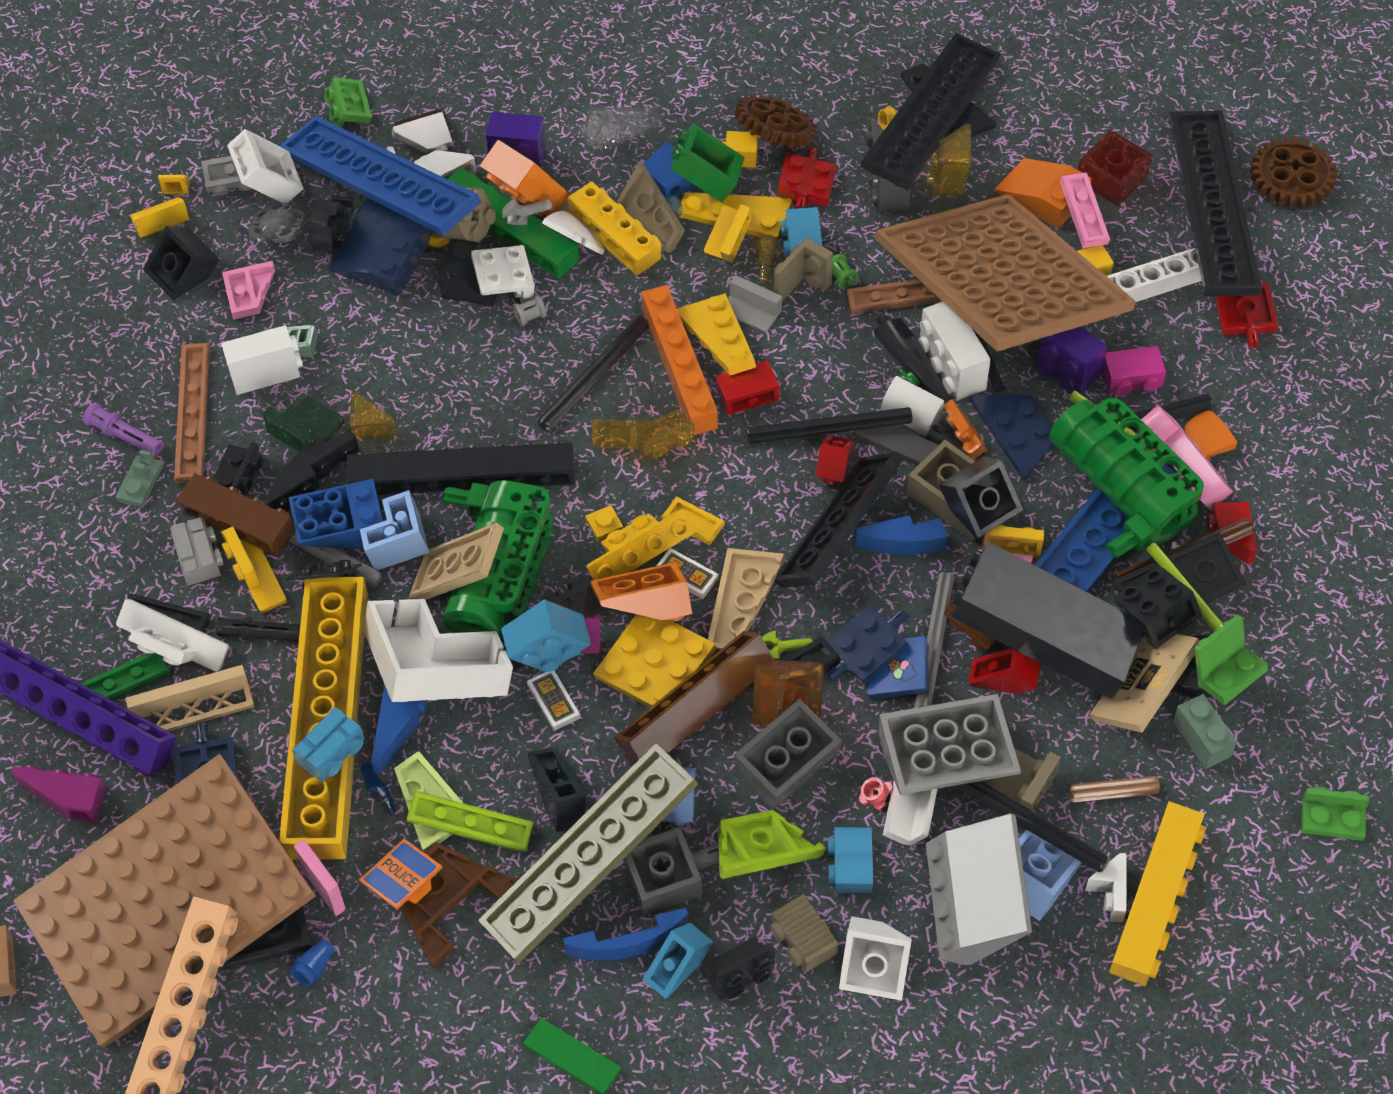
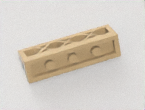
[125,665,254,732]

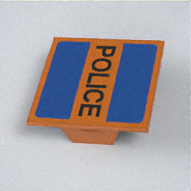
[359,839,443,910]

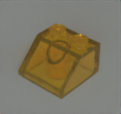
[927,124,971,197]

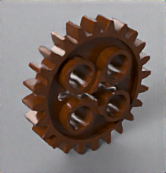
[734,94,817,149]
[1250,136,1338,209]

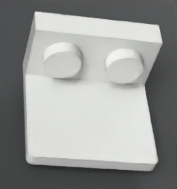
[471,245,535,304]

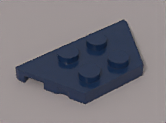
[970,395,1054,480]

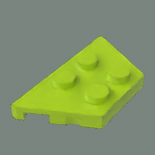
[718,810,826,879]

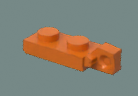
[944,400,987,460]

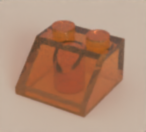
[752,660,824,728]

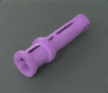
[83,402,164,457]

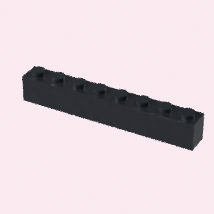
[347,442,575,495]

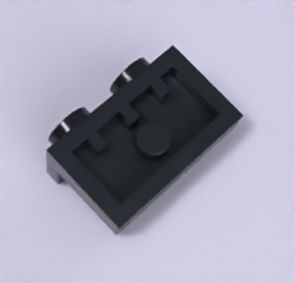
[213,442,263,495]
[542,577,608,617]

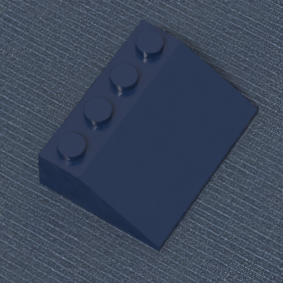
[328,198,434,296]

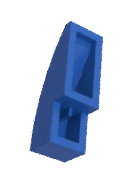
[854,515,948,555]

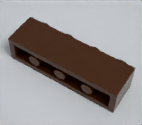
[176,473,296,557]

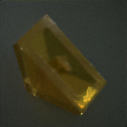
[350,390,397,440]

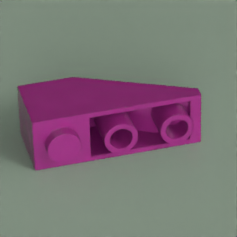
[11,765,107,823]

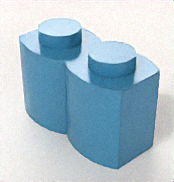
[828,827,873,893]

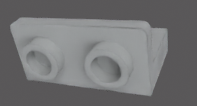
[201,156,252,196]

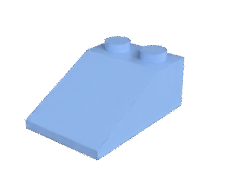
[1019,830,1082,921]

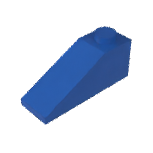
[371,685,428,774]

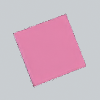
[294,840,345,916]

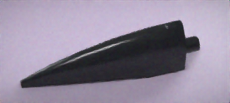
[874,314,952,404]

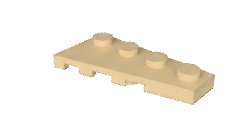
[708,548,785,653]

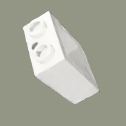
[227,129,304,204]

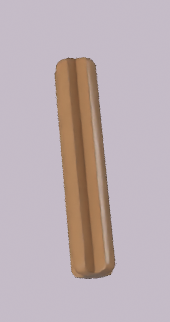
[1069,776,1160,802]

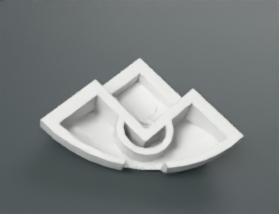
[542,211,605,255]

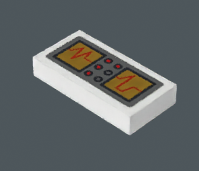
[657,548,719,599]
[527,671,580,731]

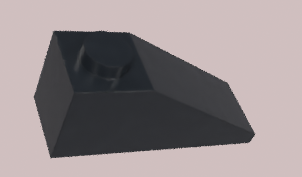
[528,747,586,832]

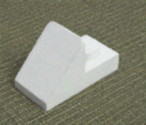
[1085,853,1126,923]

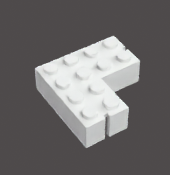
[363,599,513,702]

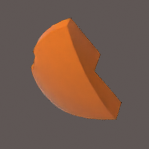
[1184,409,1237,461]

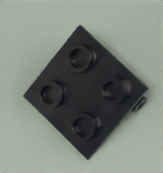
[285,560,362,589]

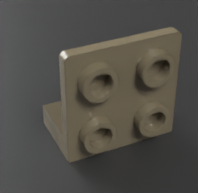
[773,237,833,301]
[981,748,1061,812]

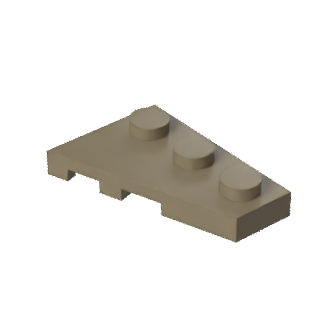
[616,164,685,253]

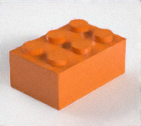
[480,140,571,218]

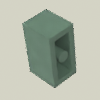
[1173,694,1237,769]

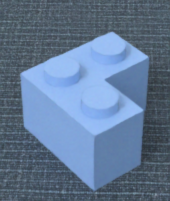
[360,490,430,571]

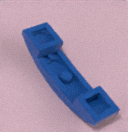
[563,908,688,961]

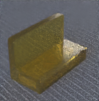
[592,419,656,449]

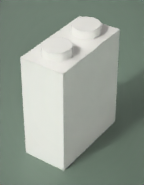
[221,325,303,395]

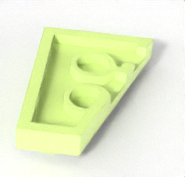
[394,751,463,853]

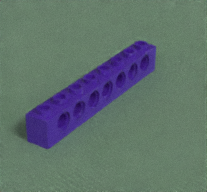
[0,640,177,775]

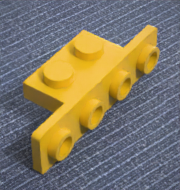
[586,508,696,580]
[220,527,287,613]

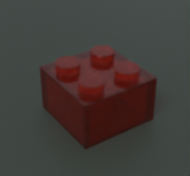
[1078,129,1153,207]

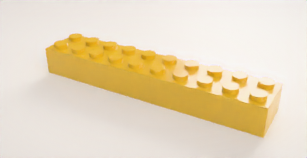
[279,577,368,860]

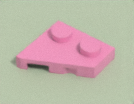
[222,261,275,320]

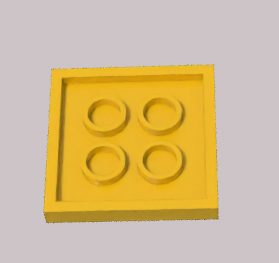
[593,614,716,708]

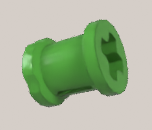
[832,254,859,289]

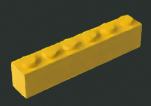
[1109,801,1207,986]

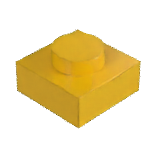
[585,505,623,541]

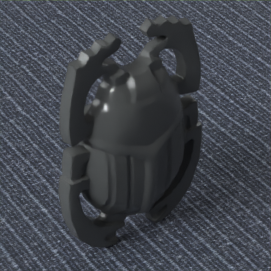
[248,207,306,243]

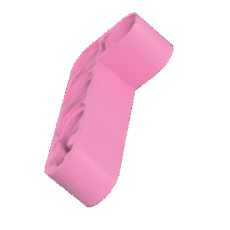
[1141,405,1233,510]

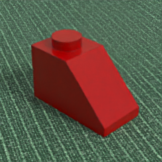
[815,435,855,485]
[1206,502,1257,564]
[968,648,1041,694]

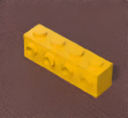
[568,181,662,276]

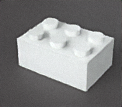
[918,302,990,401]

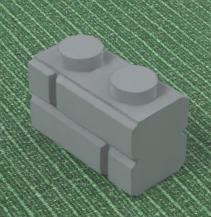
[170,517,224,586]

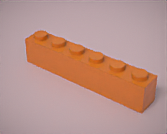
[641,285,718,436]

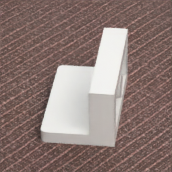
[883,782,937,846]

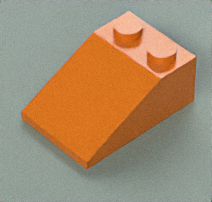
[994,158,1092,229]
[590,562,692,621]

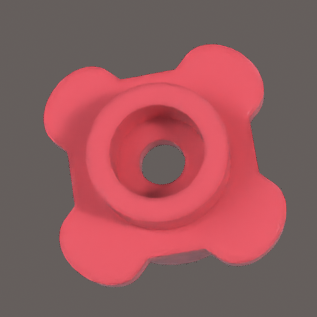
[859,777,893,810]

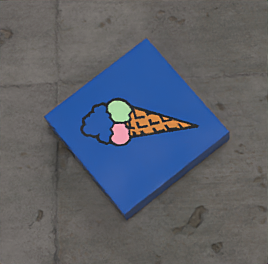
[867,636,928,699]

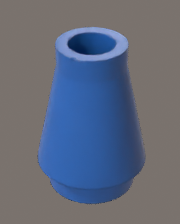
[290,939,335,987]

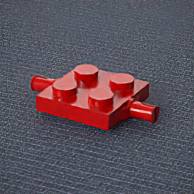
[777,147,837,209]
[1214,282,1278,348]

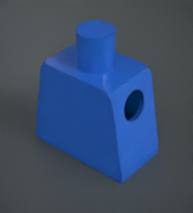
[644,141,697,202]

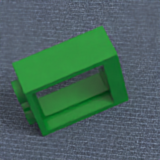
[670,123,745,202]

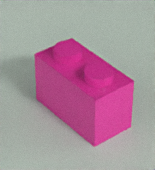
[1102,346,1166,395]

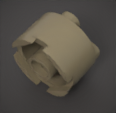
[439,188,496,242]

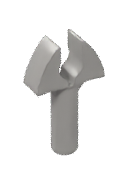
[503,199,552,225]

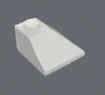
[839,916,912,1001]

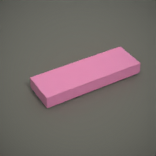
[1060,172,1110,248]

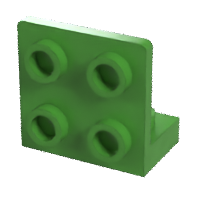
[1195,614,1268,705]

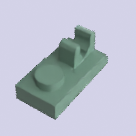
[115,450,165,508]

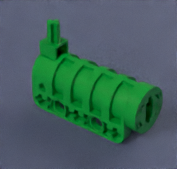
[1049,398,1204,558]
[442,480,554,636]

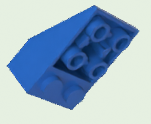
[289,479,383,549]

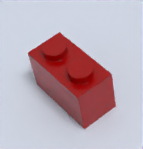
[716,361,779,415]

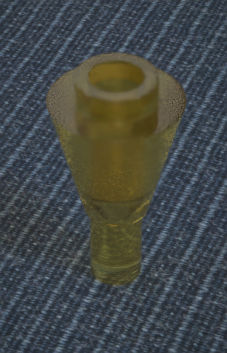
[754,235,781,284]

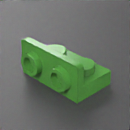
[324,77,372,128]
[1301,787,1369,841]

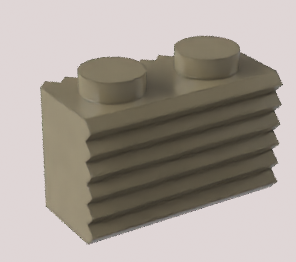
[770,894,838,972]

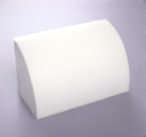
[881,376,944,436]

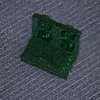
[262,393,345,452]

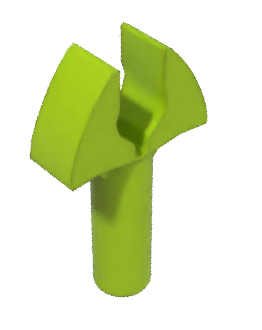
[762,631,813,663]

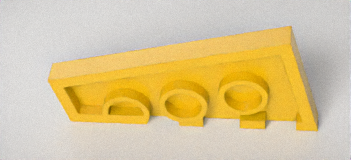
[677,192,793,242]
[677,293,756,375]

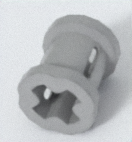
[512,295,547,327]

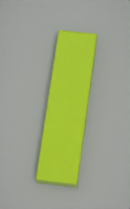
[406,790,534,853]

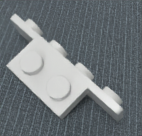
[116,599,229,672]

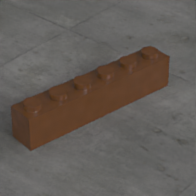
[614,631,776,766]

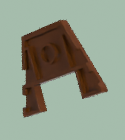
[401,843,519,969]

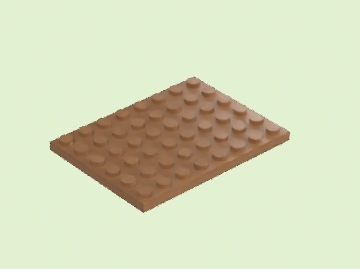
[875,194,1135,351]
[13,754,316,1048]

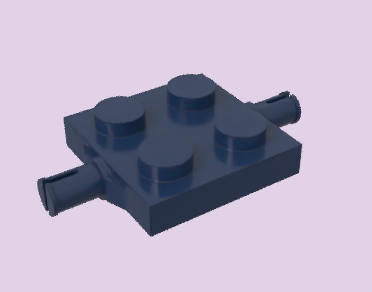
[826,605,910,685]
[172,723,239,784]

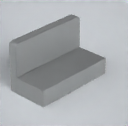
[728,275,782,333]

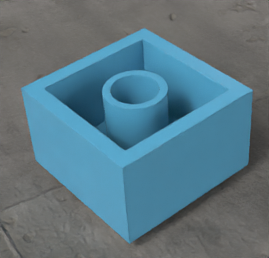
[501,599,591,672]

